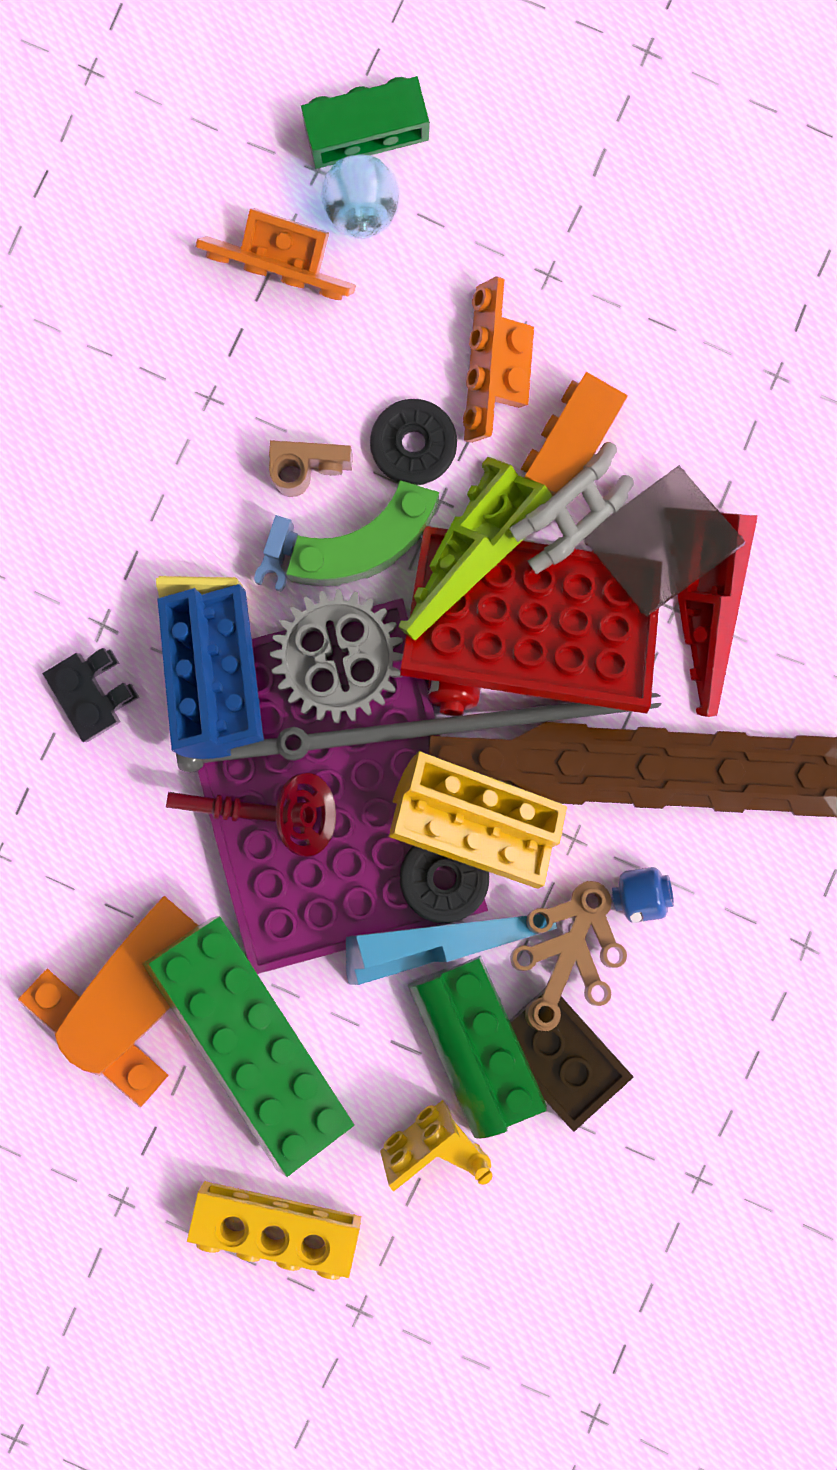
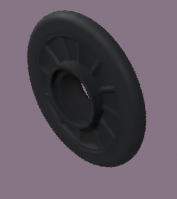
[370,399,457,485]
[400,846,489,923]

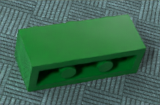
[301,76,430,169]

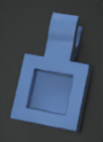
[254,515,298,592]

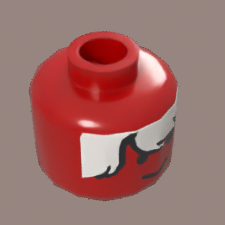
[428,680,481,717]

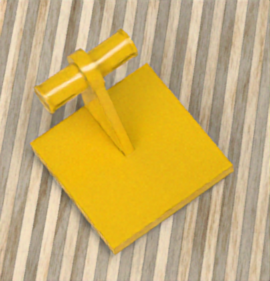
[380,1100,493,1192]

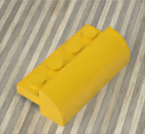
[388,751,567,889]

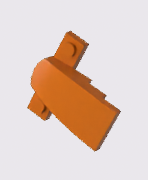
[18,896,199,1108]

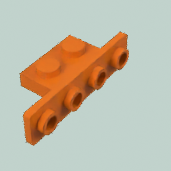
[195,208,356,300]
[463,276,534,443]

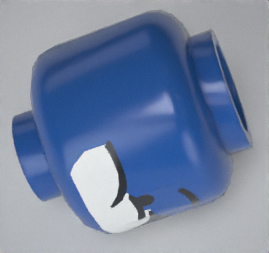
[612,867,674,923]

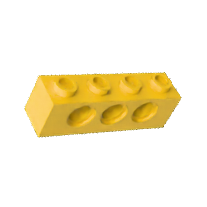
[187,1181,362,1280]

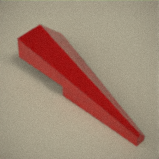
[664,508,758,717]

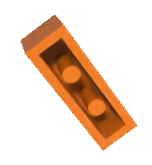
[521,371,628,496]

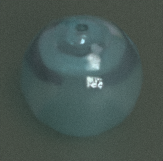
[321,155,400,239]

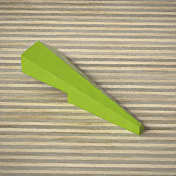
[398,456,553,640]

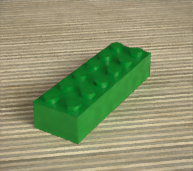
[142,916,355,1177]

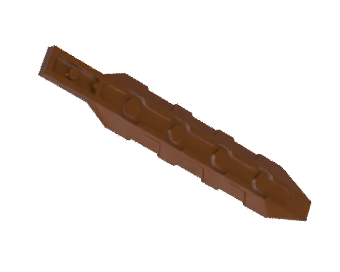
[428,722,837,818]

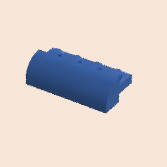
[157,584,264,759]

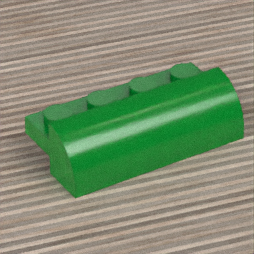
[407,955,547,1139]

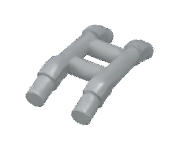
[509,442,634,574]

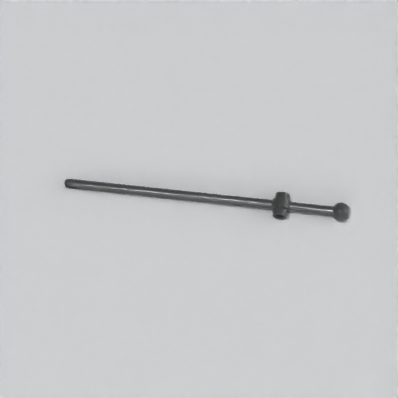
[176,693,662,773]

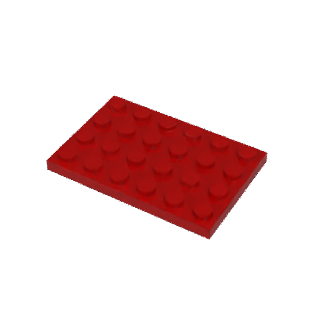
[400,526,663,714]

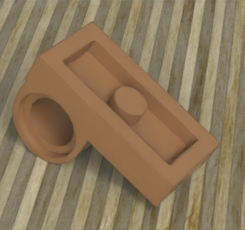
[269,440,353,497]

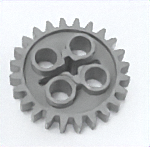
[270,589,403,723]

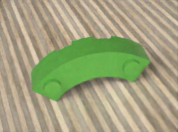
[286,480,439,586]

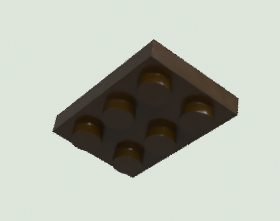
[509,988,634,1132]

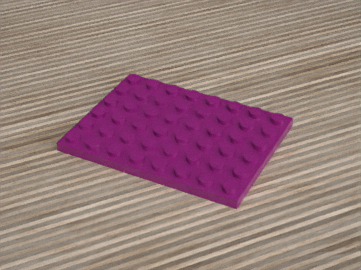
[198,598,488,974]

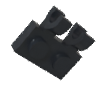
[42,648,140,743]

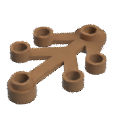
[510,881,627,1031]

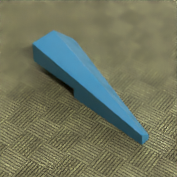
[346,914,557,985]

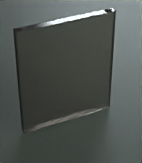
[583,465,745,617]

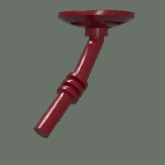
[166,773,336,857]

